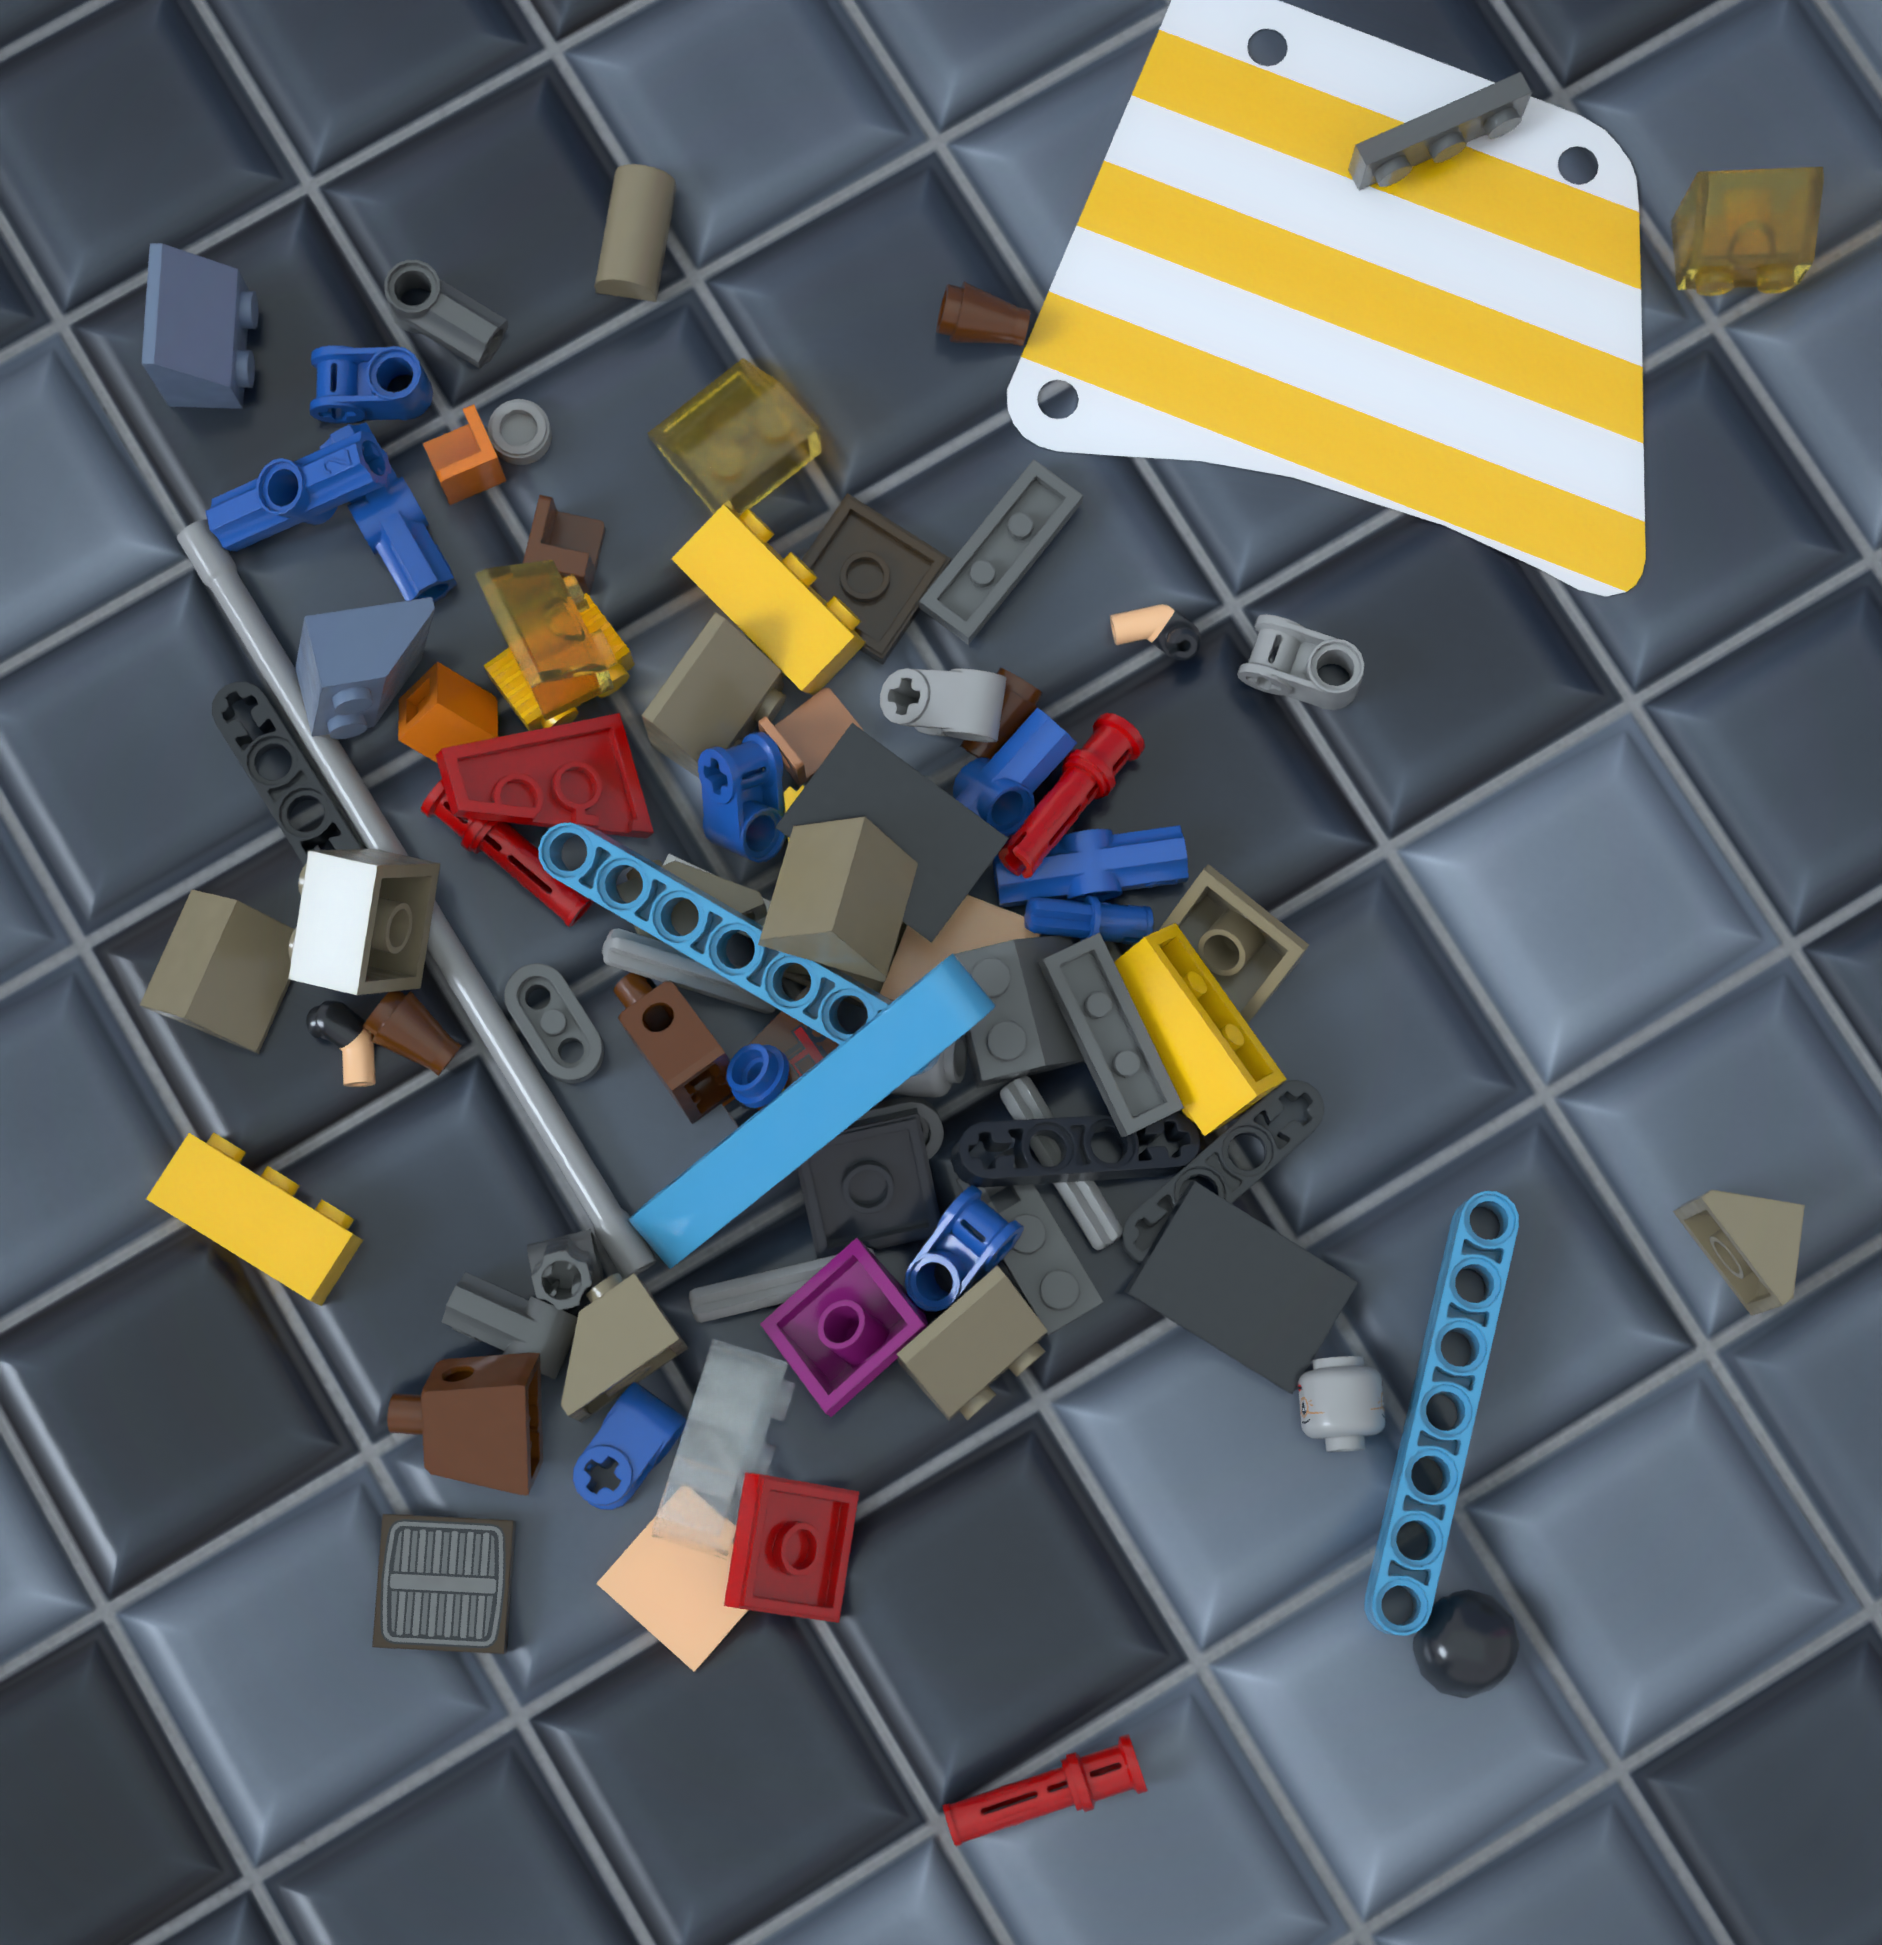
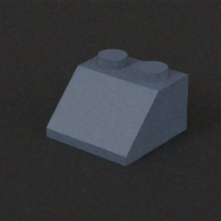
[141,243,258,409]
[295,597,435,739]

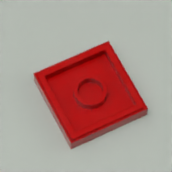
[724,1472,859,1623]

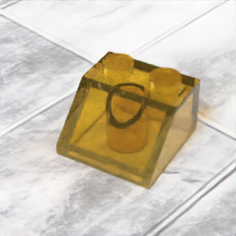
[1671,167,1824,296]
[647,358,821,515]
[475,560,618,721]

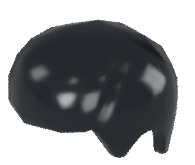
[1413,1589,1520,1699]

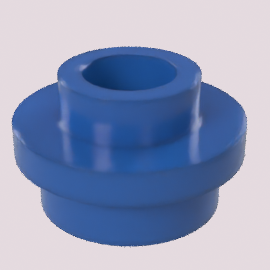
[726,1044,789,1108]

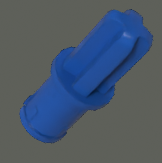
[1024,895,1154,945]

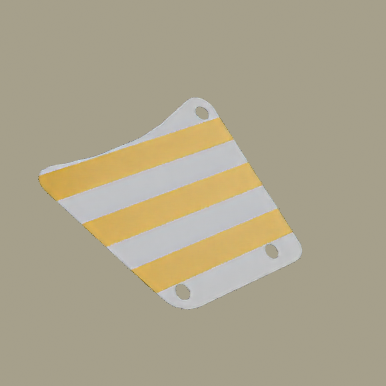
[1007,0,1646,597]

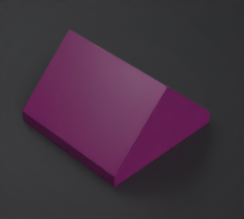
[760,1238,929,1417]

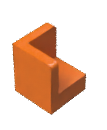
[423,404,507,505]
[398,661,498,763]

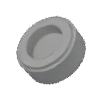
[488,399,552,465]

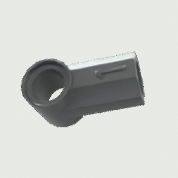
[384,260,508,369]
[527,1229,604,1310]
[441,1272,578,1380]

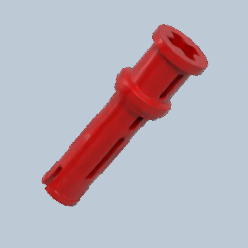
[998,713,1145,878]
[421,779,594,927]
[942,1734,1148,1846]

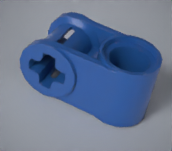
[310,345,433,424]
[698,731,786,863]
[905,1185,1024,1312]
[573,1382,688,1510]

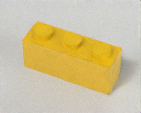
[671,504,866,696]
[1114,923,1287,1136]
[146,1132,363,1306]

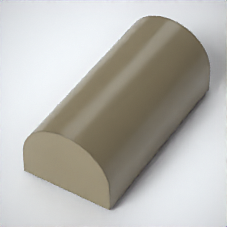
[595,164,677,302]

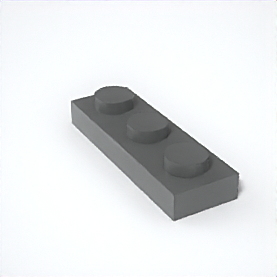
[1348,72,1532,190]
[919,459,1083,645]
[1037,932,1184,1137]

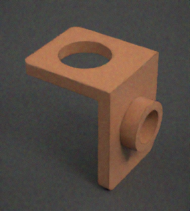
[758,688,863,786]

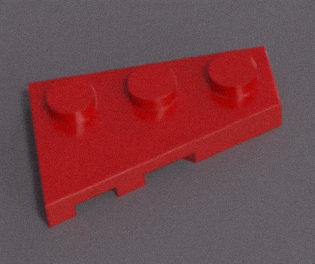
[435,713,654,839]

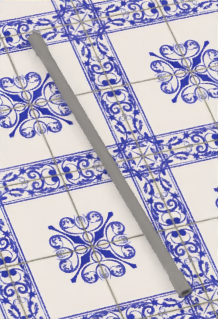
[177,519,657,1279]

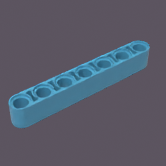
[538,822,941,1077]
[628,954,996,1269]
[1364,1191,1519,1636]

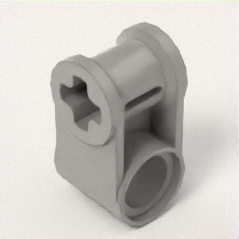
[1237,614,1364,710]
[880,668,1007,742]

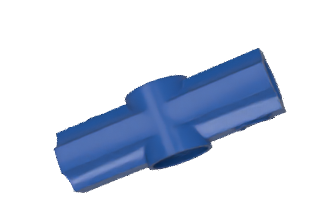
[320,422,457,603]
[205,431,392,552]
[953,707,1077,836]
[992,825,1189,908]

